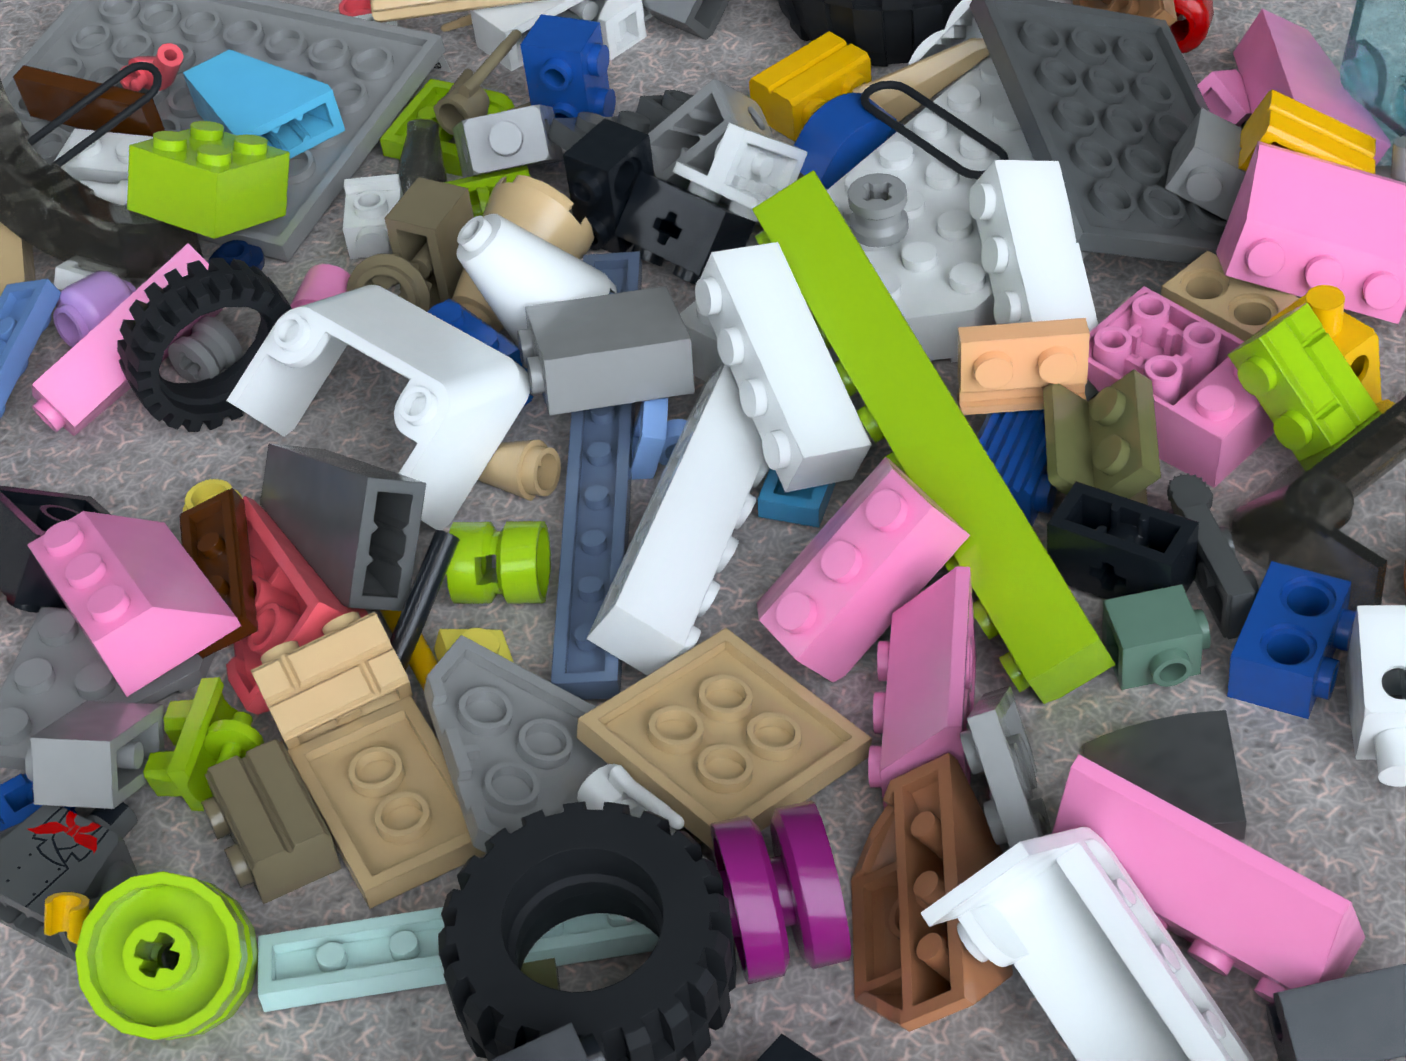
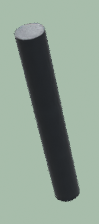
[390,530,460,672]

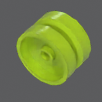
[75,871,258,1040]

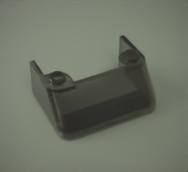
[1228,390,1406,611]

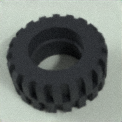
[438,801,737,1061]

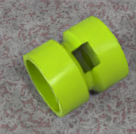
[446,521,551,604]

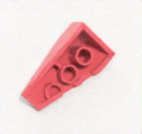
[226,496,368,715]

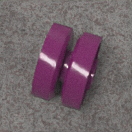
[711,800,851,984]

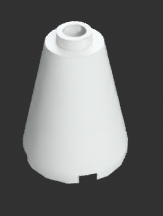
[456,214,617,346]

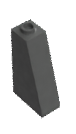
[260,443,426,611]

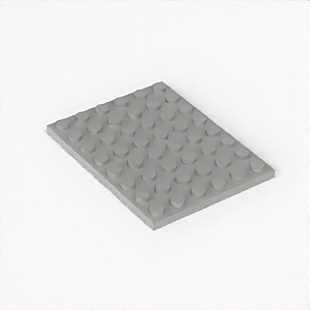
[0,0,445,262]

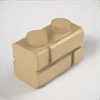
[251,612,413,750]

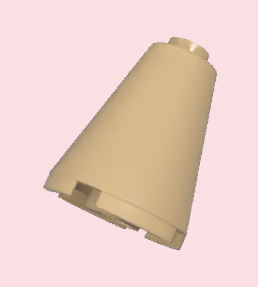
[452,175,594,332]

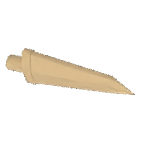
[852,38,990,122]

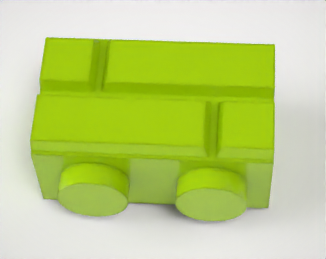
[1227,302,1379,461]

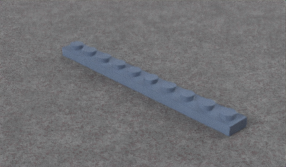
[551,251,642,700]

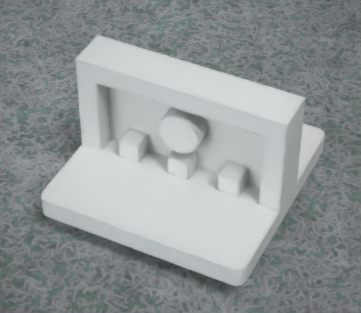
[672,123,808,223]

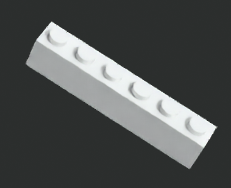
[586,362,770,676]

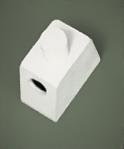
[1344,605,1406,787]

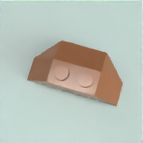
[851,753,1013,1032]

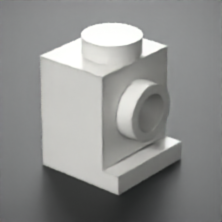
[343,174,403,259]

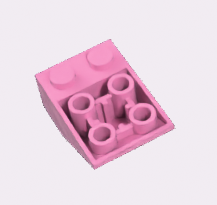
[1087,286,1274,488]

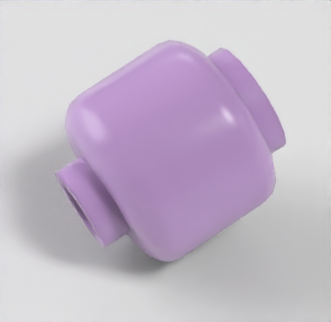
[53,271,136,348]

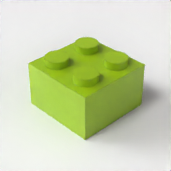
[127,121,290,239]

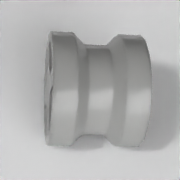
[847,173,909,248]
[168,316,243,383]

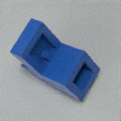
[794,93,904,189]

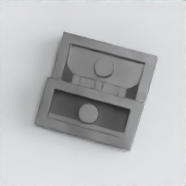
[1083,710,1247,840]

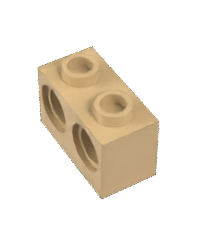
[1161,251,1299,341]

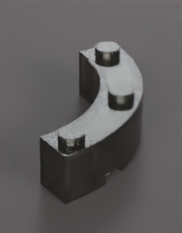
[0,78,204,279]

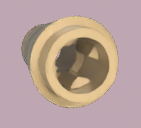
[478,440,561,501]

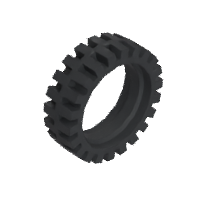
[117,258,292,432]

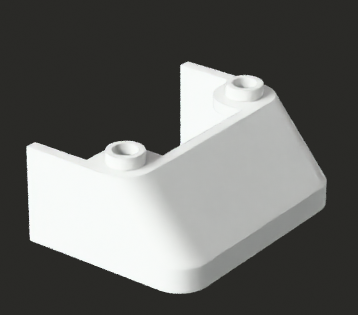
[226,285,531,530]
[921,827,1254,1061]

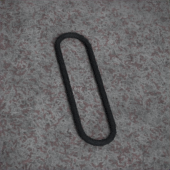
[3,62,162,188]
[860,81,1009,180]

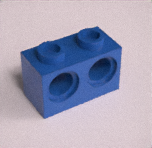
[1227,561,1356,719]

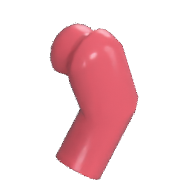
[119,43,184,92]

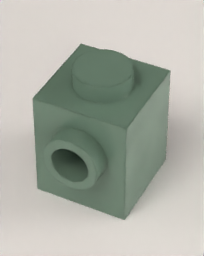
[1102,584,1211,690]

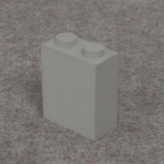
[517,286,695,416]

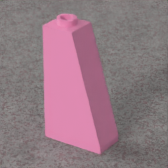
[1233,8,1391,166]
[32,243,223,436]

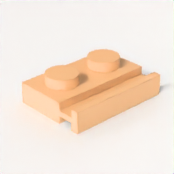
[957,318,1090,415]

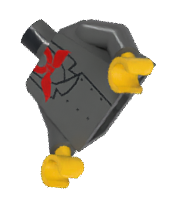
[0,802,138,961]

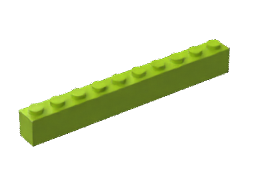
[752,170,1116,704]

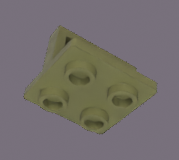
[1043,369,1161,505]

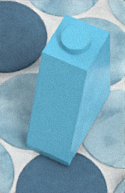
[183,49,345,159]

